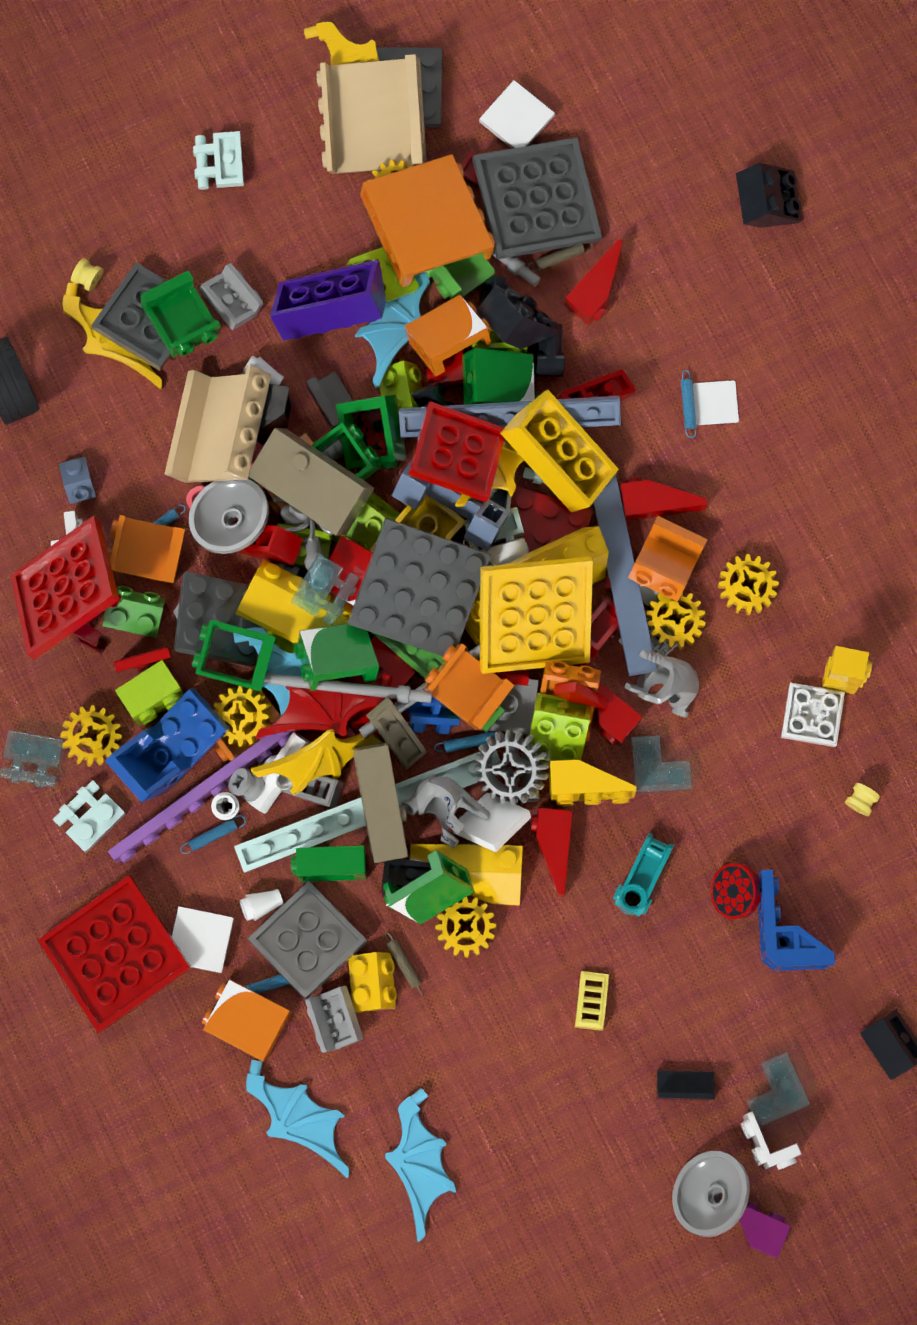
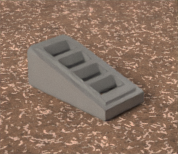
[281,776,344,808]

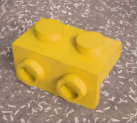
[348,952,397,1012]

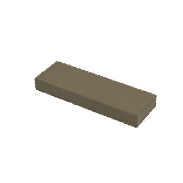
[366,697,427,770]

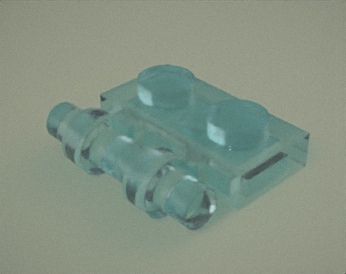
[291,554,360,626]
[0,730,64,788]

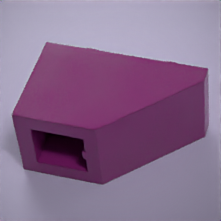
[739,1201,791,1258]

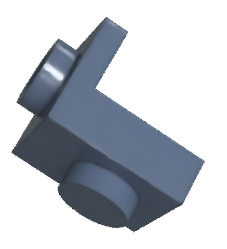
[59,456,96,504]

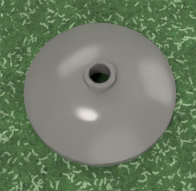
[189,479,269,554]
[672,1151,750,1237]

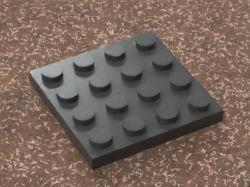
[472,138,602,259]
[347,518,491,656]

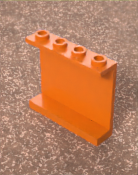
[360,154,495,288]

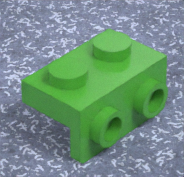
[103,586,165,638]

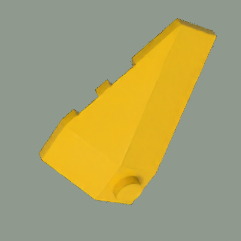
[410,844,523,906]

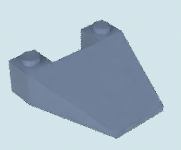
[392,461,512,552]

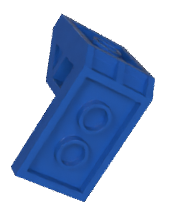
[105,688,230,802]
[757,870,835,971]

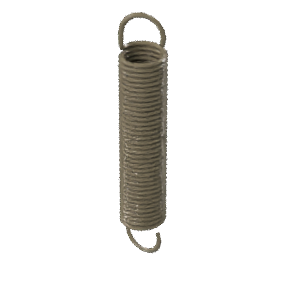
[527,243,593,272]
[385,932,423,995]

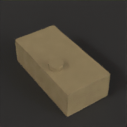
[249,428,374,535]
[352,742,408,863]

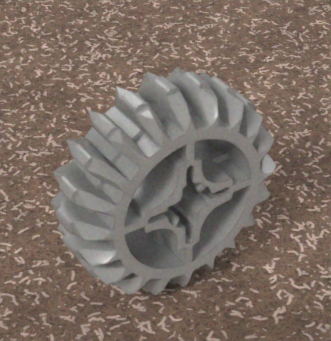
[474,729,550,805]

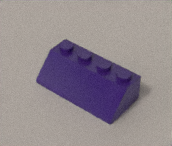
[270,259,386,341]

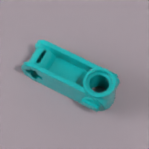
[612,833,674,917]

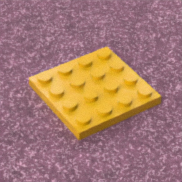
[480,557,593,674]

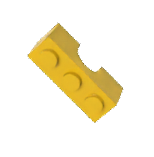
[822,646,872,694]

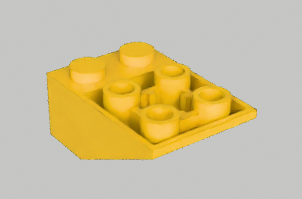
[549,760,636,806]

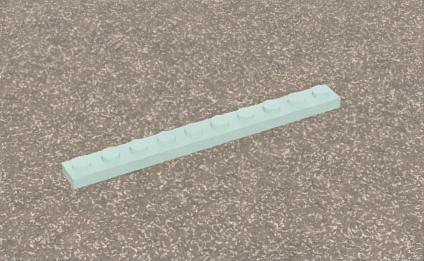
[234,750,500,873]

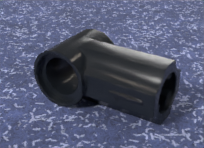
[535,321,565,377]

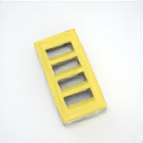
[575,971,609,1031]

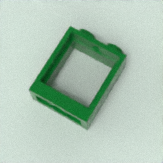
[336,395,407,473]
[311,422,381,481]
[192,619,276,691]
[291,846,367,882]

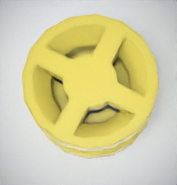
[71,258,104,292]
[845,783,880,816]

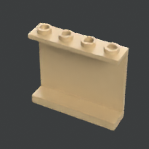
[317,54,427,174]
[165,365,271,483]

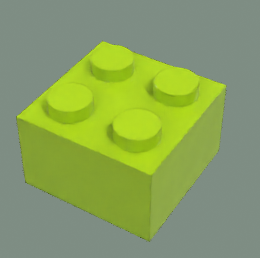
[115,660,184,727]

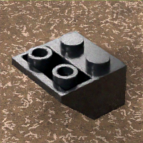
[736,163,802,228]
[477,285,557,349]
[256,384,292,445]

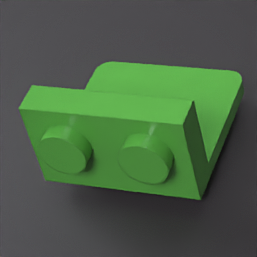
[424,253,494,300]

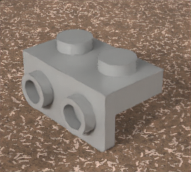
[199,263,263,330]
[305,986,364,1053]

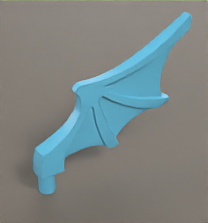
[355,272,430,388]
[233,627,302,717]
[246,1060,349,1178]
[385,1088,456,1242]

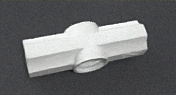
[247,731,311,814]

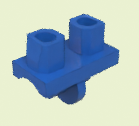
[406,696,460,734]

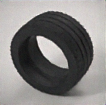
[0,336,40,425]

